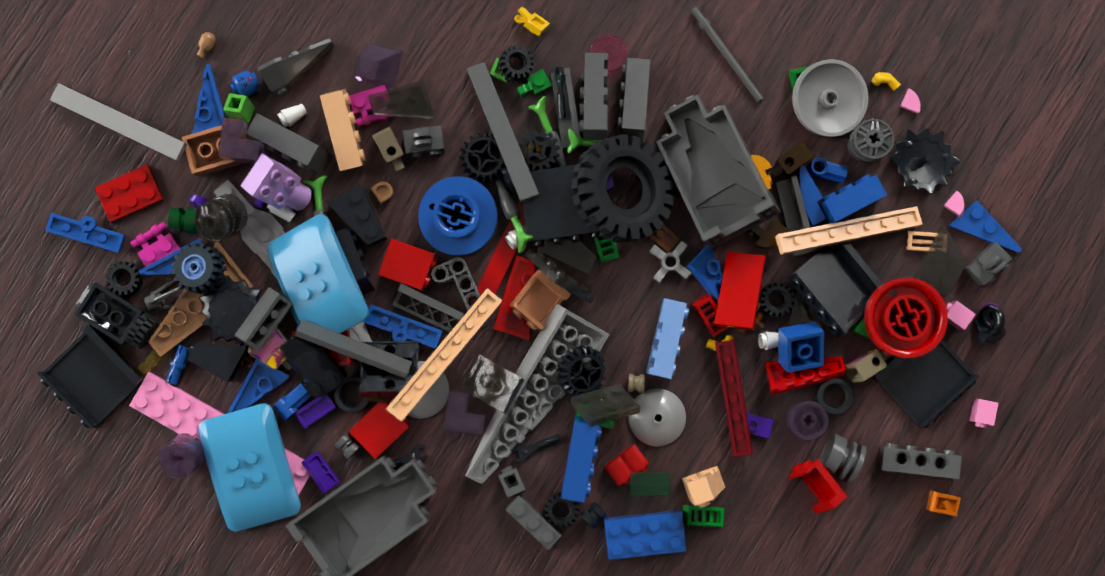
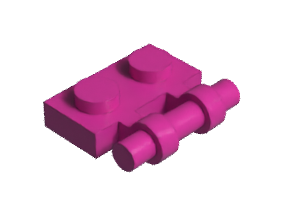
[349,85,394,126]
[131,222,180,267]

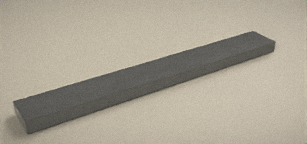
[467,62,539,203]

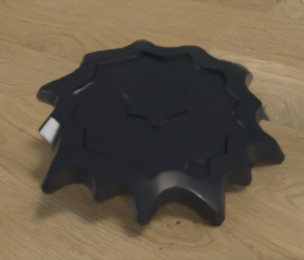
[889,128,960,195]
[199,275,262,346]

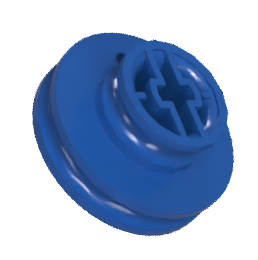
[418,176,498,256]

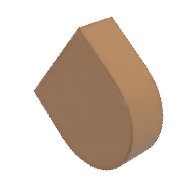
[370,181,394,205]

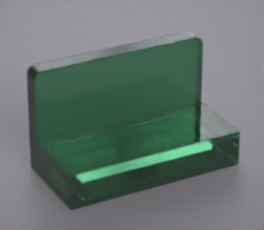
[630,472,670,496]

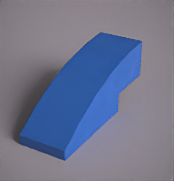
[797,165,826,227]

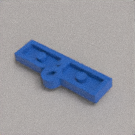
[45,213,126,253]
[364,304,443,349]

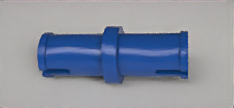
[165,344,190,385]

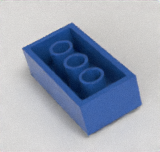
[561,415,601,502]
[604,510,686,560]

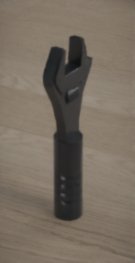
[554,67,566,119]
[511,434,561,463]
[392,444,428,468]

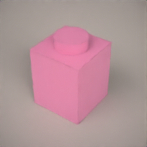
[946,301,976,330]
[969,398,998,428]

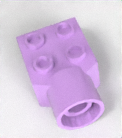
[241,153,311,211]

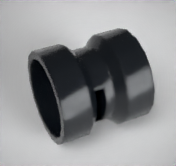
[581,501,608,529]

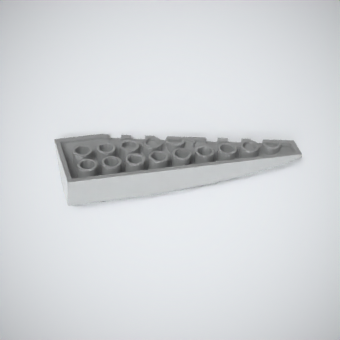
[466,304,610,484]

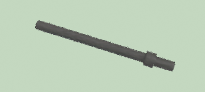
[691,6,763,102]

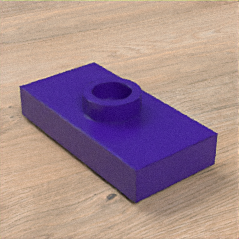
[294,393,337,429]
[747,413,773,438]
[301,451,340,493]

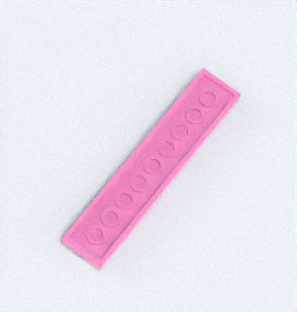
[129,372,310,495]

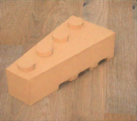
[320,89,366,171]

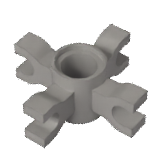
[649,241,691,283]

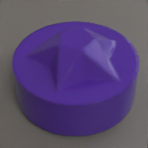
[189,194,209,209]

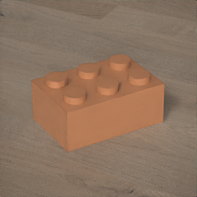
[182,121,252,177]

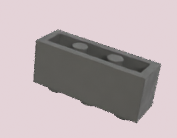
[235,287,293,351]
[506,494,561,550]

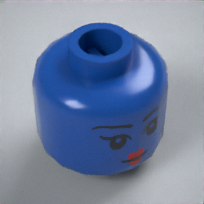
[230,70,260,97]

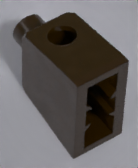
[769,141,814,179]

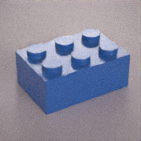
[819,174,887,224]

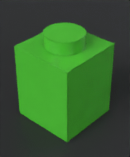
[223,93,255,124]

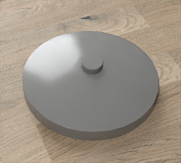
[792,59,868,137]

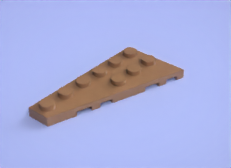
[148,241,254,357]

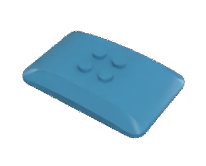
[267,214,369,334]
[199,403,301,531]

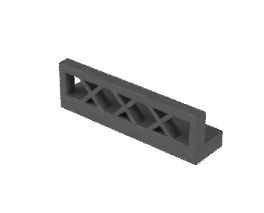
[551,67,581,149]
[775,176,816,257]
[393,284,465,332]

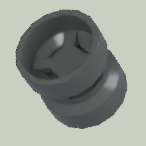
[334,432,361,459]

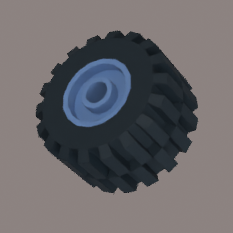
[172,243,227,294]

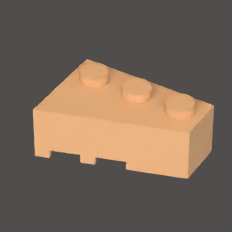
[682,466,725,507]

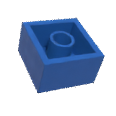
[778,322,824,373]

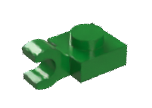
[517,69,552,97]

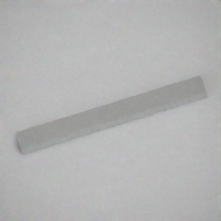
[50,83,187,161]

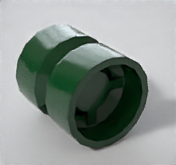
[168,207,201,233]

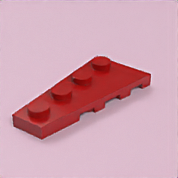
[492,256,535,340]
[765,356,846,395]

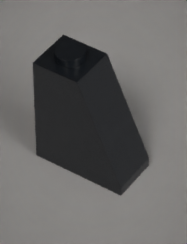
[187,343,249,382]

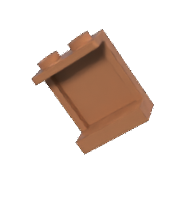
[509,270,571,331]

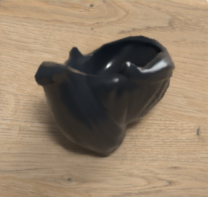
[974,303,1006,347]

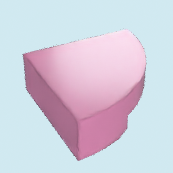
[900,88,921,114]
[945,191,964,217]

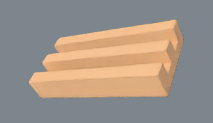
[906,231,947,253]

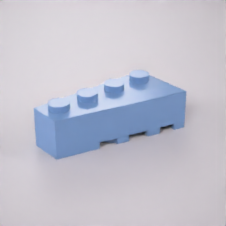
[646,298,689,379]

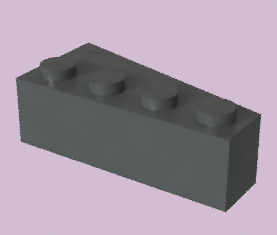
[580,53,608,140]
[618,58,650,144]
[246,113,333,175]

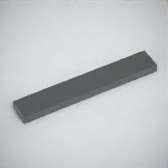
[295,319,412,378]

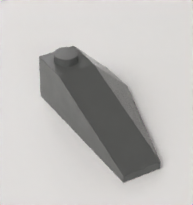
[257,38,334,96]

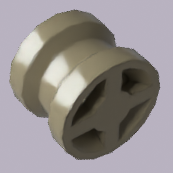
[628,373,645,393]

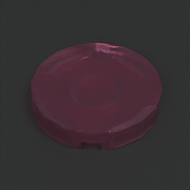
[590,34,627,72]

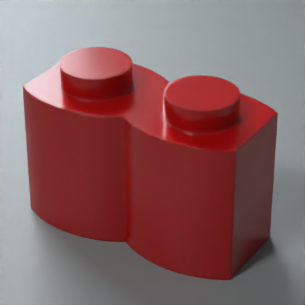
[604,443,649,487]

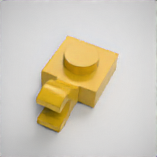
[514,7,550,36]

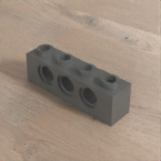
[878,443,962,479]

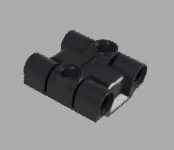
[360,341,419,400]

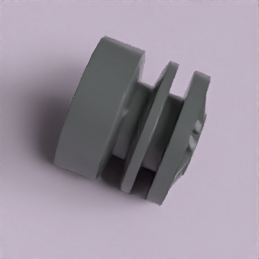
[847,119,894,164]
[820,433,866,483]

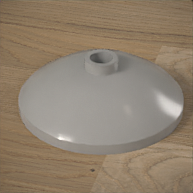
[392,361,449,419]
[628,389,686,446]

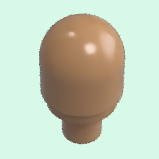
[197,32,216,58]

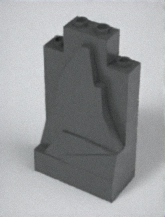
[656,94,781,249]
[286,455,438,576]

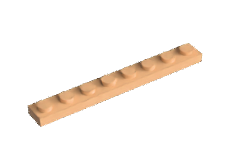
[775,206,922,255]
[386,288,502,422]

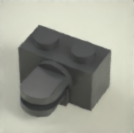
[403,125,445,158]
[963,242,1012,286]

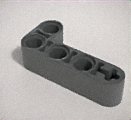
[431,258,491,330]

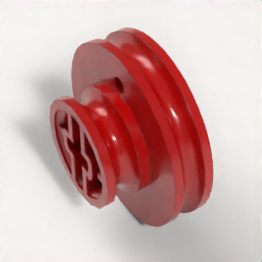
[864,278,948,358]

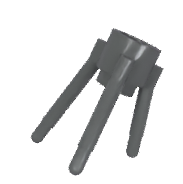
[144,279,182,312]

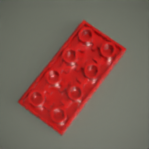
[714,252,766,330]

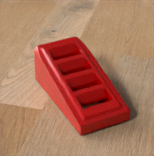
[692,294,729,338]

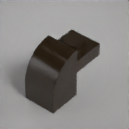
[745,219,790,249]

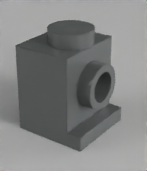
[499,466,526,497]

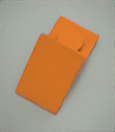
[926,490,961,516]

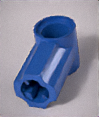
[807,158,848,184]
[273,383,311,421]

